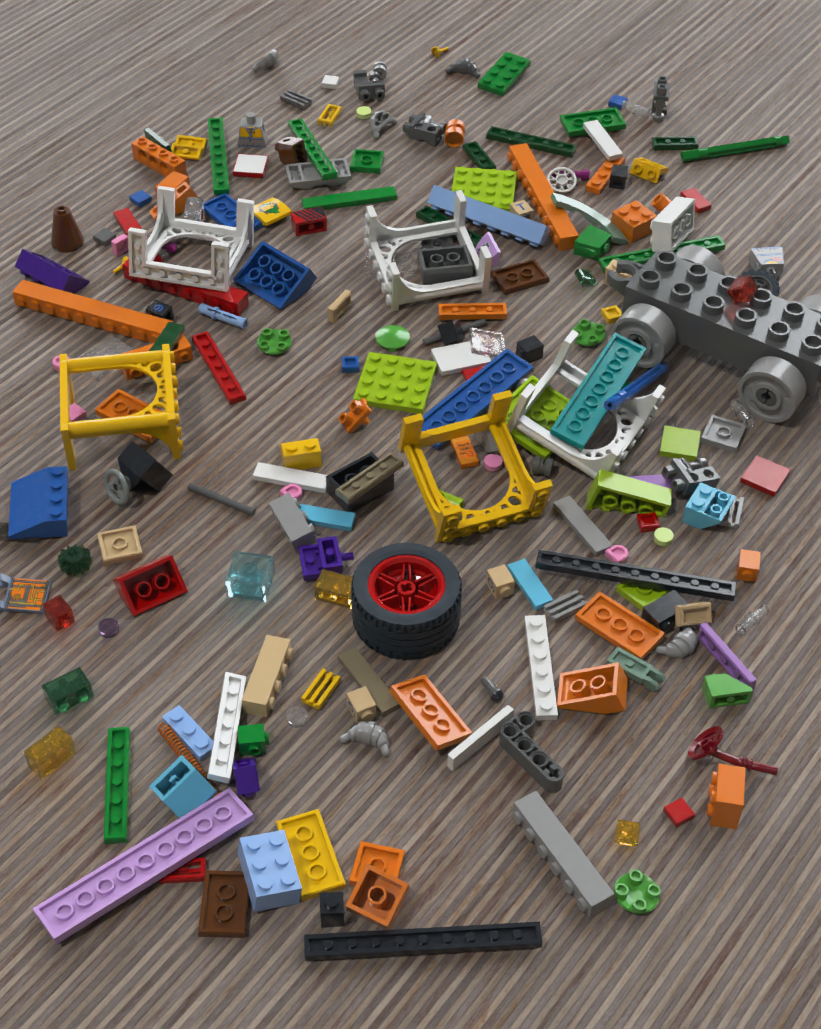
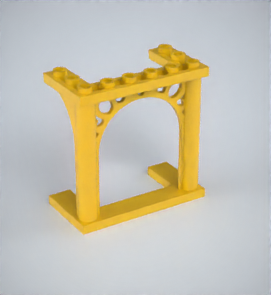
[59,344,184,470]
[398,390,553,543]

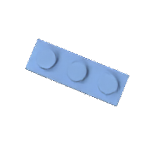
[162,705,213,762]

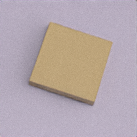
[97,525,143,566]

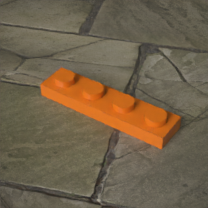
[585,157,625,195]
[438,303,507,320]

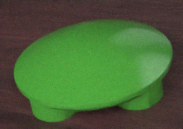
[572,319,606,346]
[376,325,410,352]
[257,328,292,355]
[614,869,661,914]

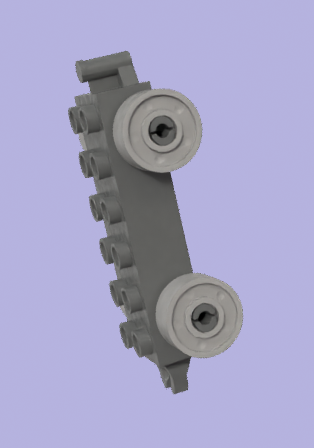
[607,245,821,423]

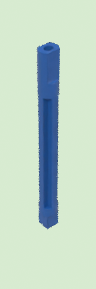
[604,362,669,410]

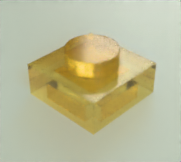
[615,819,640,847]

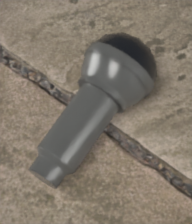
[480,676,504,702]

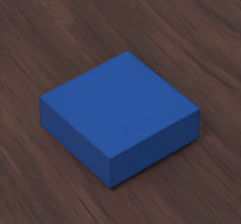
[608,94,628,110]
[129,190,152,208]
[341,356,360,373]

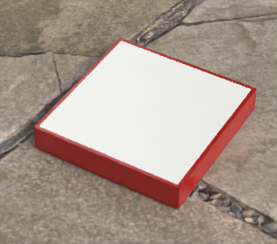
[233,153,269,178]

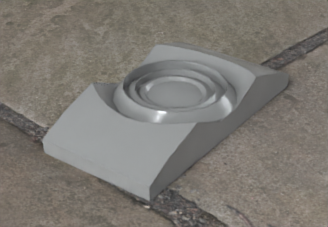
[285,158,351,190]

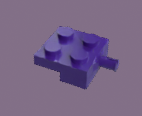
[298,536,354,581]

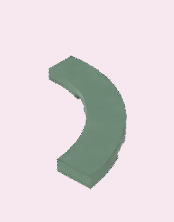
[551,193,627,245]

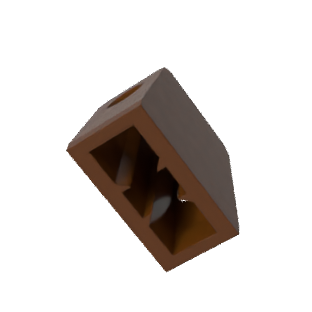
[275,136,307,165]

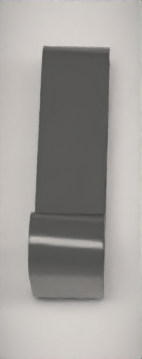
[499,711,564,793]

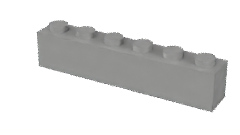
[512,791,615,918]

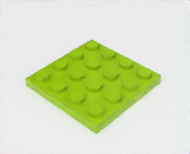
[452,167,517,212]
[353,352,437,415]
[505,375,570,459]

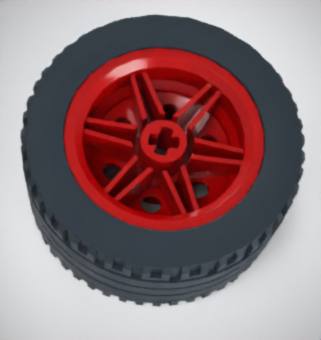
[351,543,462,660]

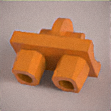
[338,398,372,434]

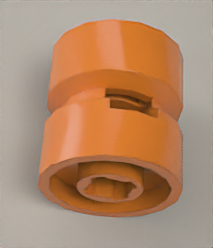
[444,119,465,148]

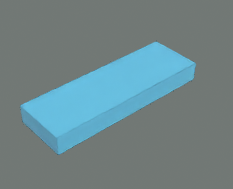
[299,504,356,532]
[507,559,553,611]

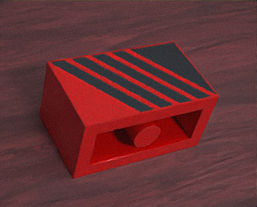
[291,207,327,237]

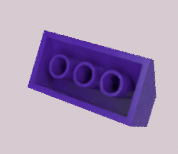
[14,249,90,294]

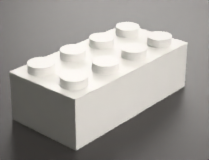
[650,197,695,252]

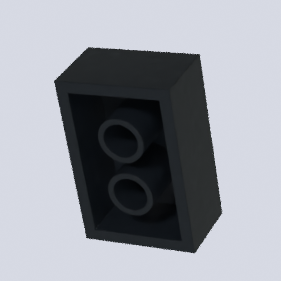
[326,452,394,512]

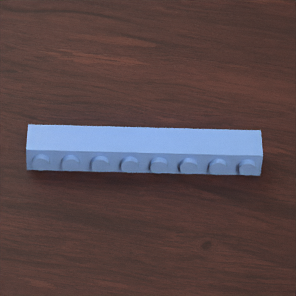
[427,185,551,247]

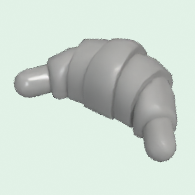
[252,48,278,72]
[369,110,397,139]
[656,625,698,659]
[340,721,390,756]

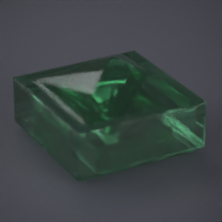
[575,268,596,286]

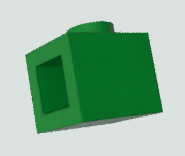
[238,724,270,756]

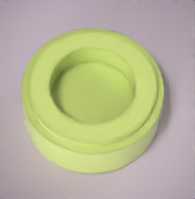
[356,106,371,119]
[653,527,674,546]

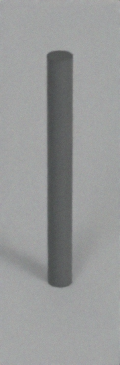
[423,319,486,346]
[188,482,256,516]

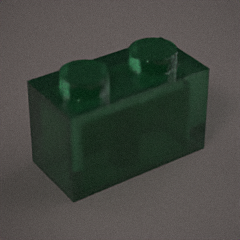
[41,667,94,715]

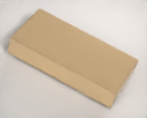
[328,289,351,323]
[675,602,712,627]

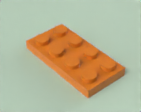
[95,389,163,443]
[575,591,665,660]
[389,674,472,751]

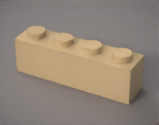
[241,635,294,717]

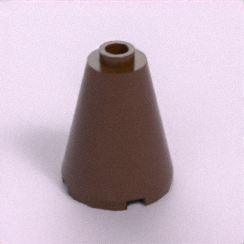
[51,205,84,253]

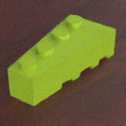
[586,469,672,518]

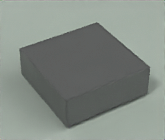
[93,228,116,246]

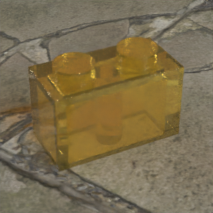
[314,569,353,609]
[24,726,76,779]

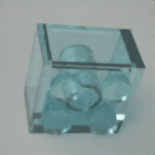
[225,551,275,602]

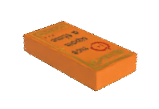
[450,436,479,469]

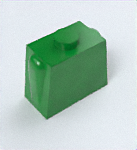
[573,224,611,261]

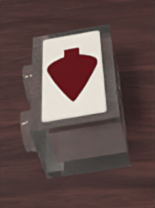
[183,197,205,222]

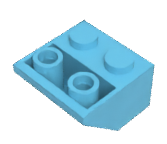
[682,482,736,529]
[149,755,217,818]

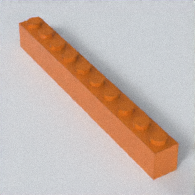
[507,143,579,251]
[12,280,173,343]

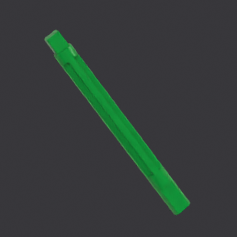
[680,135,790,162]

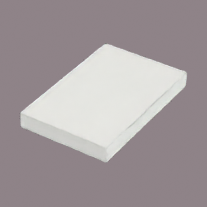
[431,340,491,376]

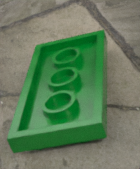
[477,52,531,97]
[560,107,626,137]

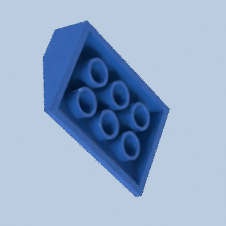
[233,241,317,310]
[8,466,69,539]

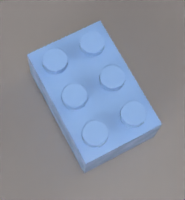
[238,830,302,912]

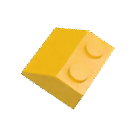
[279,438,322,470]

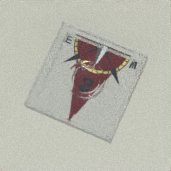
[469,328,505,358]

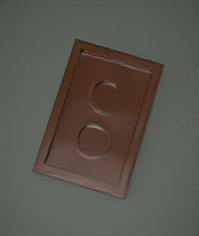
[490,259,549,295]
[198,870,250,938]

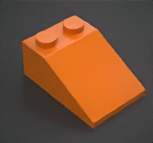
[557,662,628,714]

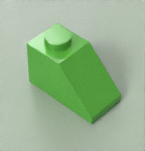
[702,673,753,709]

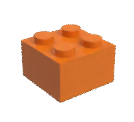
[611,200,657,243]
[706,764,746,830]
[345,864,410,930]

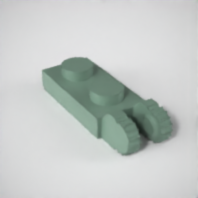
[606,647,666,692]

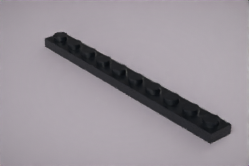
[535,550,736,601]
[304,921,543,961]

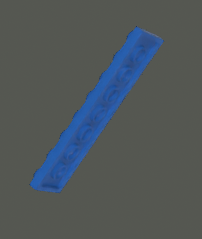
[421,349,533,450]

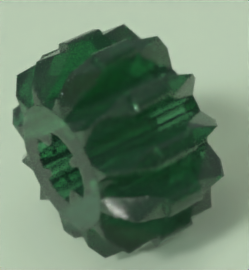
[58,544,92,577]

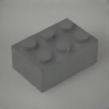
[417,245,473,285]

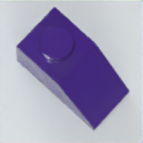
[232,757,260,797]

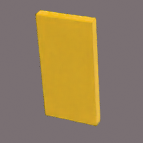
[276,809,346,901]

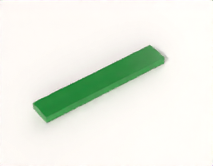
[301,186,397,210]
[104,727,131,844]

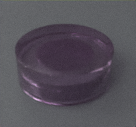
[98,618,119,638]

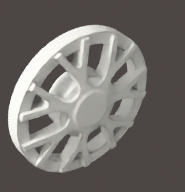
[547,167,577,194]

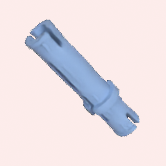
[198,303,248,329]

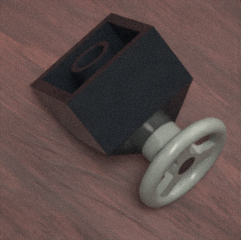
[104,441,173,505]

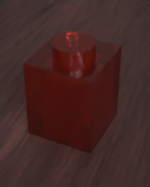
[727,274,759,305]
[42,595,75,632]

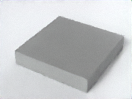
[700,414,747,453]

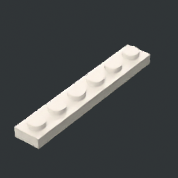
[524,615,558,720]
[207,672,246,783]

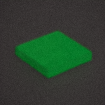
[350,149,384,174]

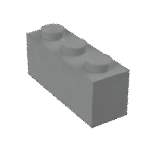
[269,493,317,553]

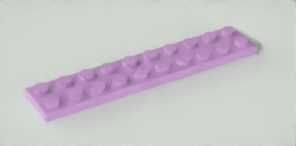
[32,788,255,944]

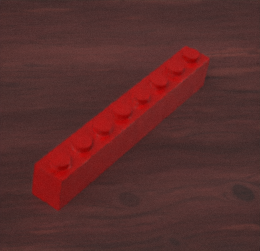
[122,258,249,316]

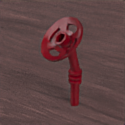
[688,726,778,776]

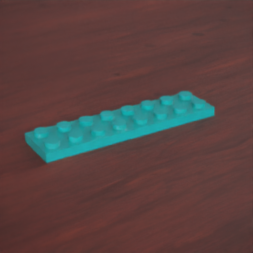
[550,333,647,450]

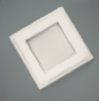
[322,75,339,89]

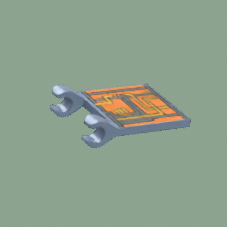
[0,574,51,614]

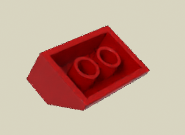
[113,555,188,616]

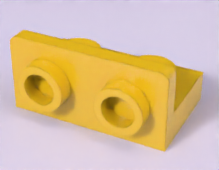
[630,157,668,183]

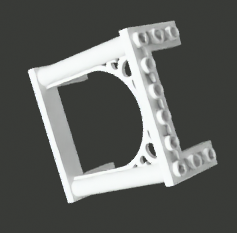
[128,186,254,292]
[364,190,492,311]
[507,330,666,478]

